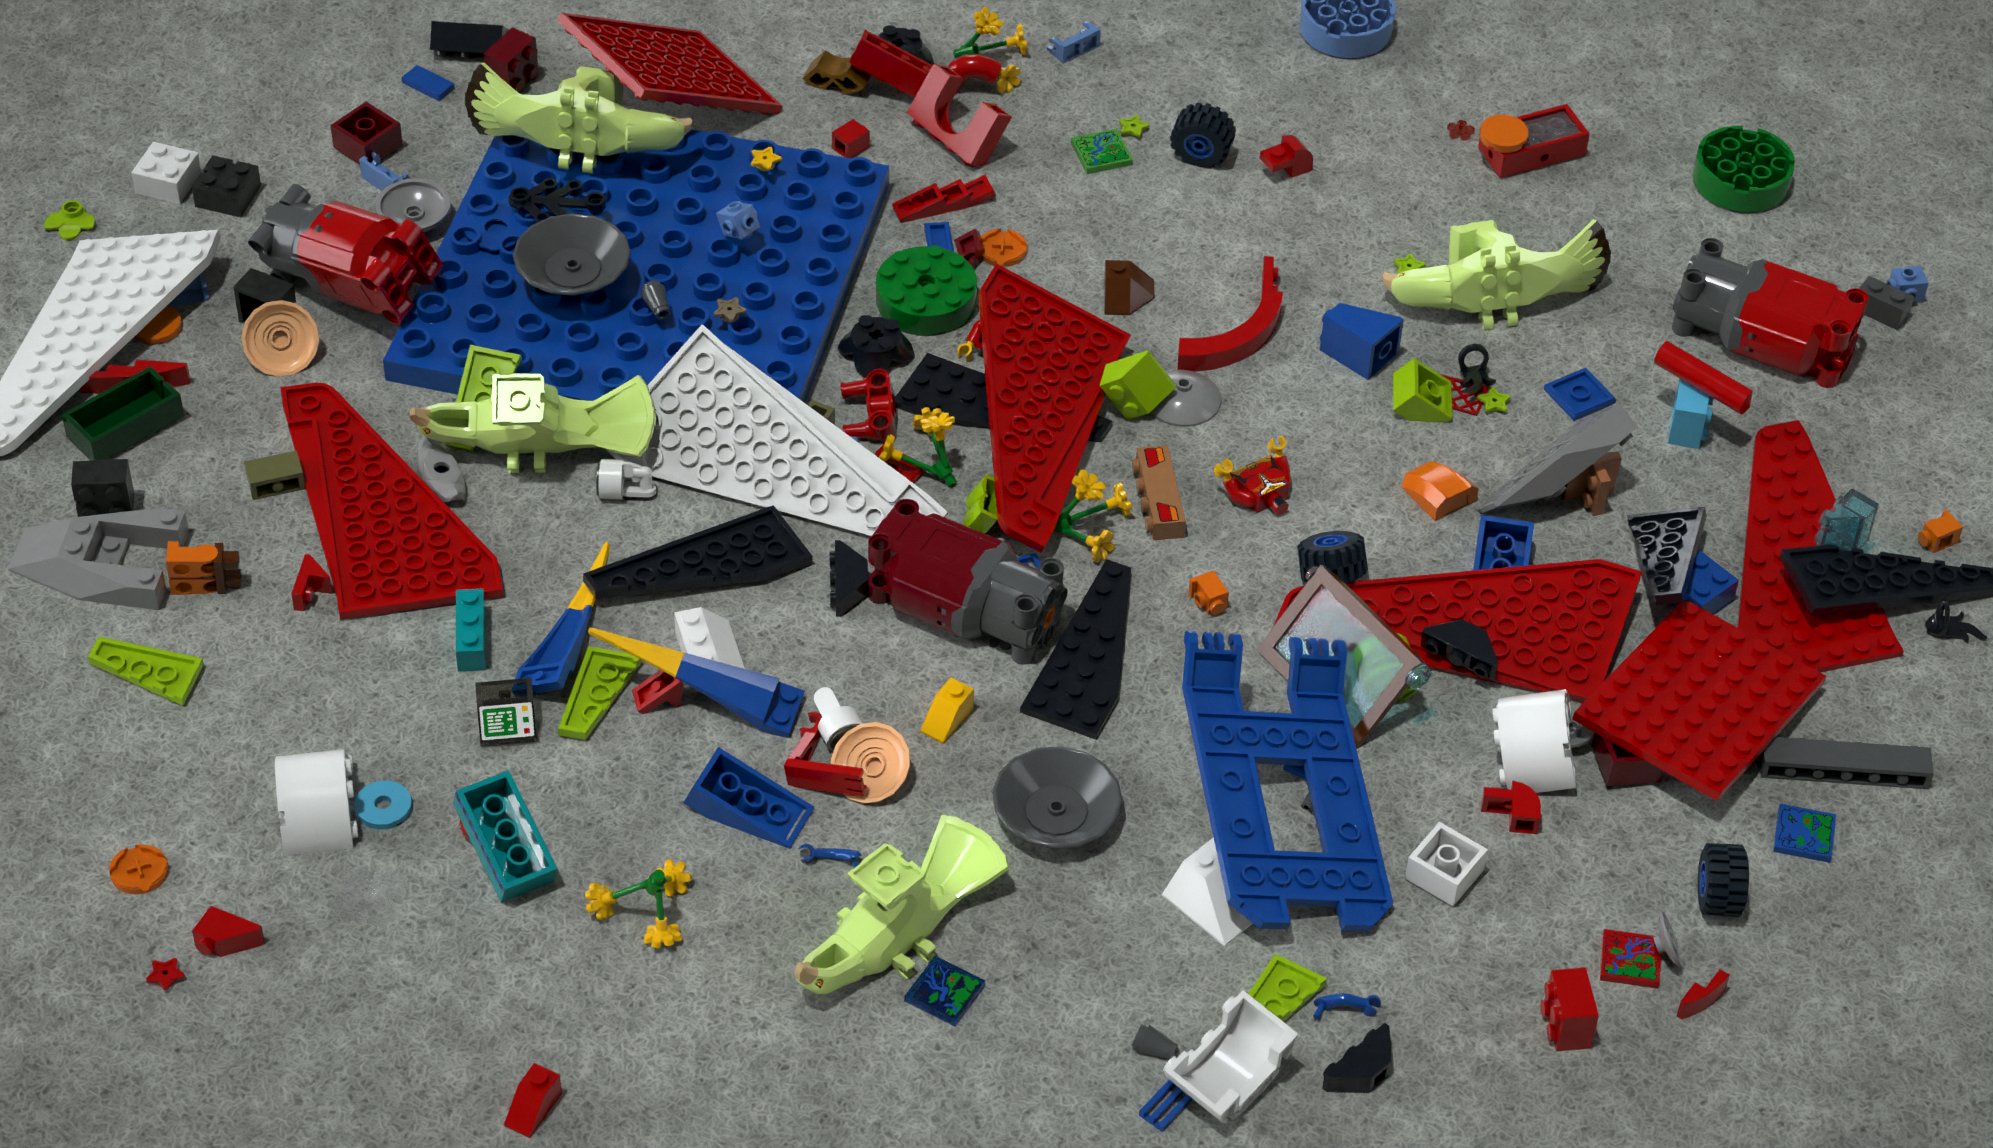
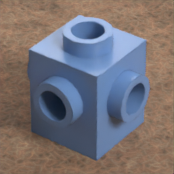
[716,201,760,240]
[1886,266,1929,302]

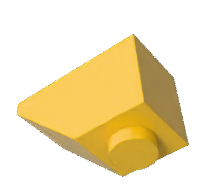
[920,677,974,744]

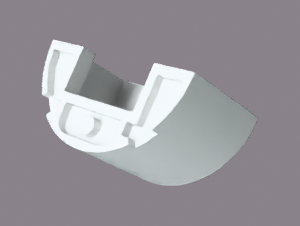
[1493,689,1577,793]
[275,749,358,856]
[1163,990,1298,1123]

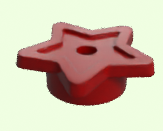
[146,958,185,991]

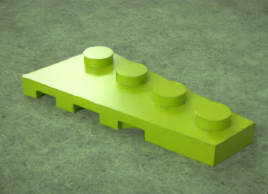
[445,345,522,452]
[88,636,204,706]
[558,646,642,740]
[1248,953,1327,1022]

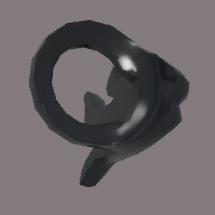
[1458,344,1496,394]
[1925,600,1987,642]

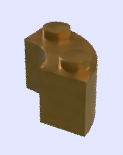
[802,50,872,94]

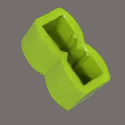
[963,474,998,534]

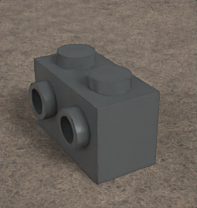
[1859,276,1914,330]

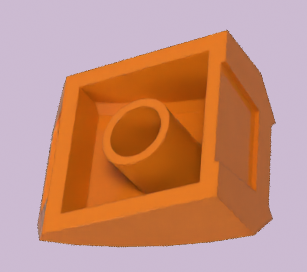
[1401,461,1479,521]

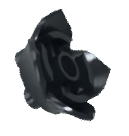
[878,25,934,65]
[838,315,915,378]

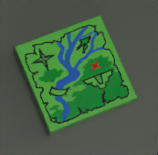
[1071,129,1133,174]

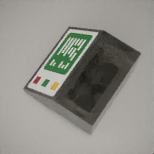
[475,678,537,747]

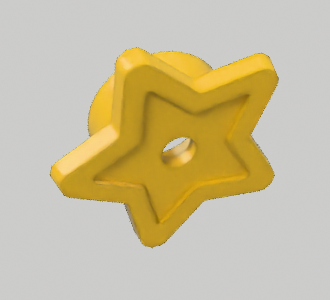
[751,147,782,171]

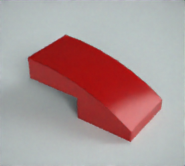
[1676,969,1730,1020]

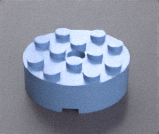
[1299,0,1396,58]

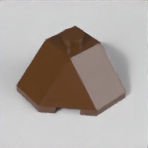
[1104,260,1154,316]

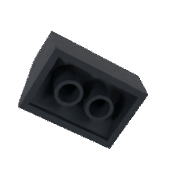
[430,21,509,59]

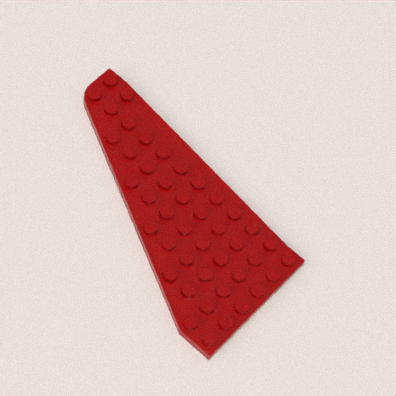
[978,263,1131,553]
[280,383,504,620]
[1737,420,1904,672]
[1274,559,1642,703]

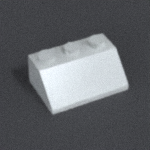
[674,607,745,693]

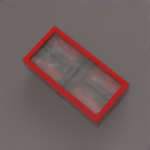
[1478,104,1590,178]

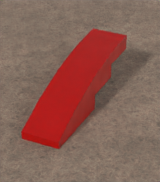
[892,175,996,223]
[80,359,191,394]

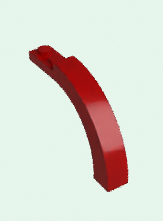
[1177,256,1283,372]

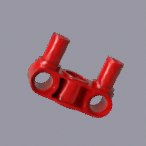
[840,369,896,444]

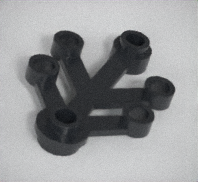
[508,178,606,224]

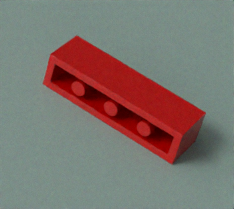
[849,30,933,97]

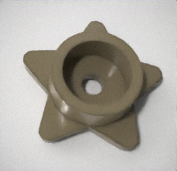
[714,297,747,323]

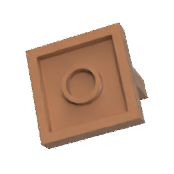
[1561,451,1622,516]

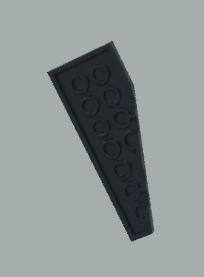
[895,353,1112,443]
[583,505,813,599]
[1779,544,1993,616]
[1020,559,1131,740]

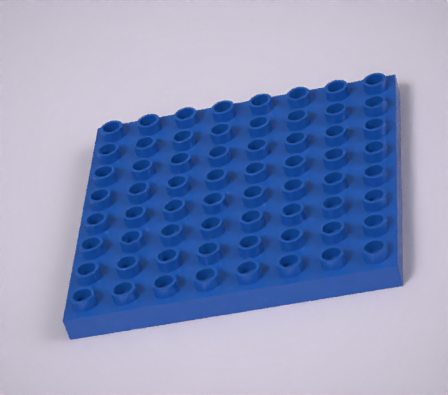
[383,129,889,403]

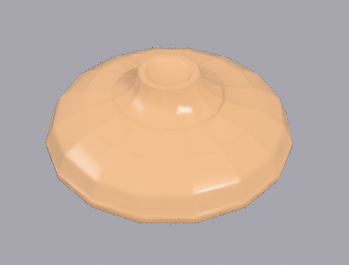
[241,300,319,376]
[831,722,910,804]

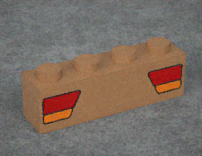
[1132,445,1186,541]

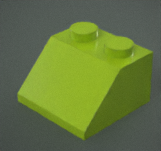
[1100,350,1176,419]
[1393,358,1452,422]

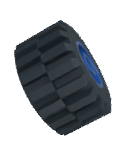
[1170,103,1236,168]
[1297,531,1368,586]
[1698,843,1749,917]

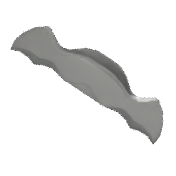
[416,436,466,502]

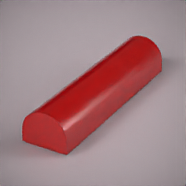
[1654,341,1753,415]

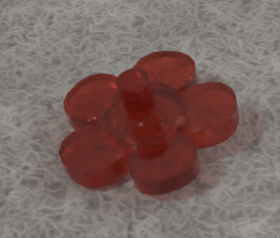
[1447,120,1475,141]

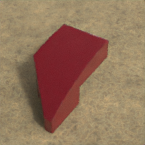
[954,229,985,268]

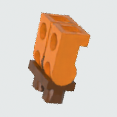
[166,541,242,595]

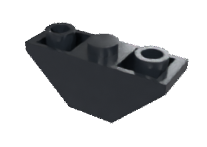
[830,540,868,617]
[1420,619,1499,681]
[1322,1023,1392,1093]

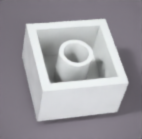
[131,142,201,204]
[1405,822,1488,906]

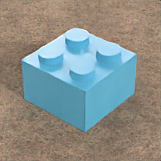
[1668,379,1714,449]

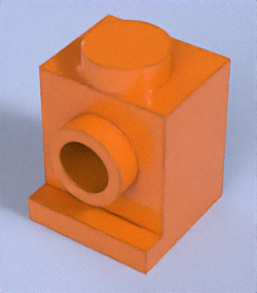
[1918,510,1963,553]
[1188,570,1229,615]

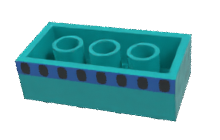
[453,770,557,903]

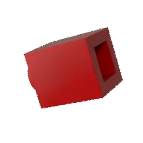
[832,119,870,158]

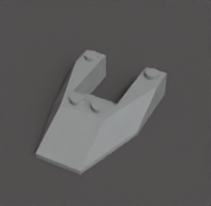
[1477,402,1638,513]
[8,508,189,610]

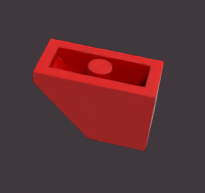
[192,906,265,957]
[504,1063,562,1138]

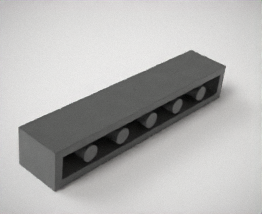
[1759,736,1934,790]

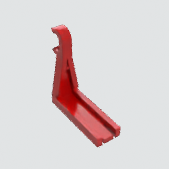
[784,712,867,797]

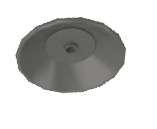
[513,213,631,296]
[992,746,1122,849]

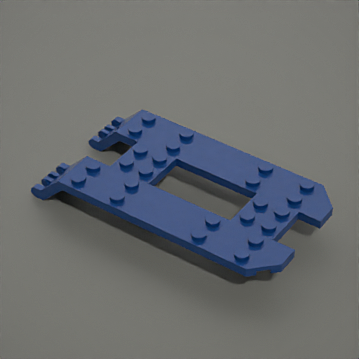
[1182,631,1393,932]

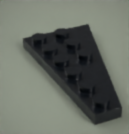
[1627,507,1707,605]

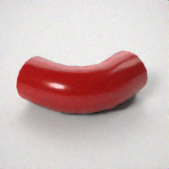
[948,54,1002,93]

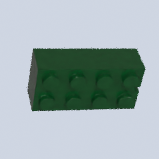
[62,366,184,460]

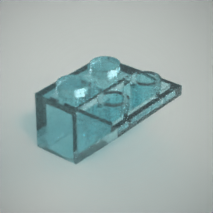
[1814,489,1879,551]

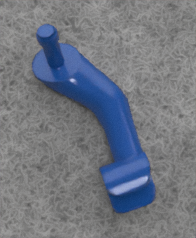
[798,844,862,868]
[1313,993,1381,1020]

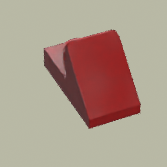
[291,554,333,611]
[632,670,683,714]

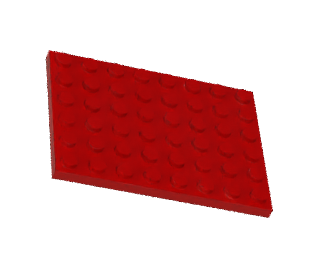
[557,12,783,115]
[1572,599,1826,801]

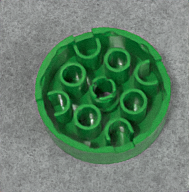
[1693,125,1795,212]
[876,245,977,336]

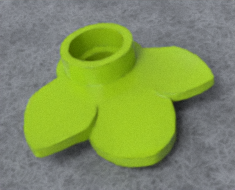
[44,200,95,241]

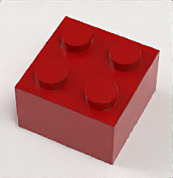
[1540,967,1599,1052]

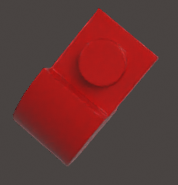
[1260,135,1313,178]
[1481,781,1541,834]

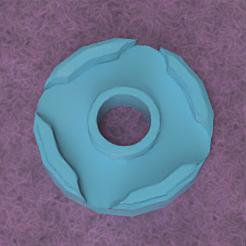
[355,780,412,830]

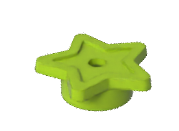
[1119,115,1150,137]
[1393,254,1426,273]
[1477,387,1511,412]

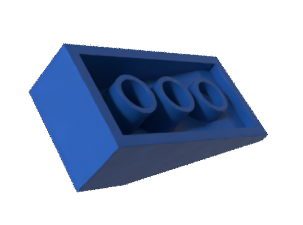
[1473,515,1534,570]
[683,747,814,848]

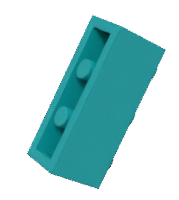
[456,589,486,672]

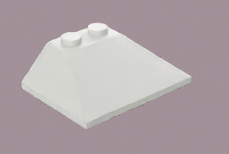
[1162,838,1253,947]

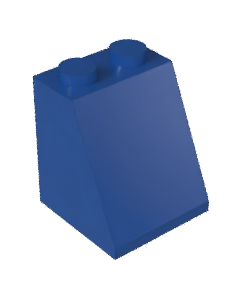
[1320,303,1404,380]

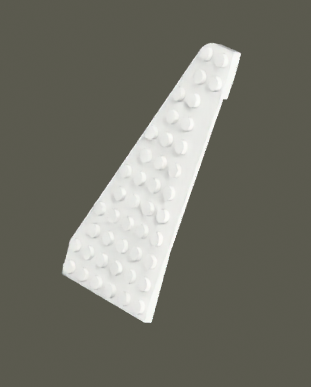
[0,230,221,456]
[605,324,950,536]

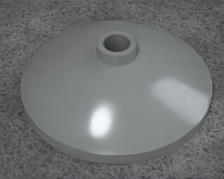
[375,178,451,232]
[1150,370,1221,427]

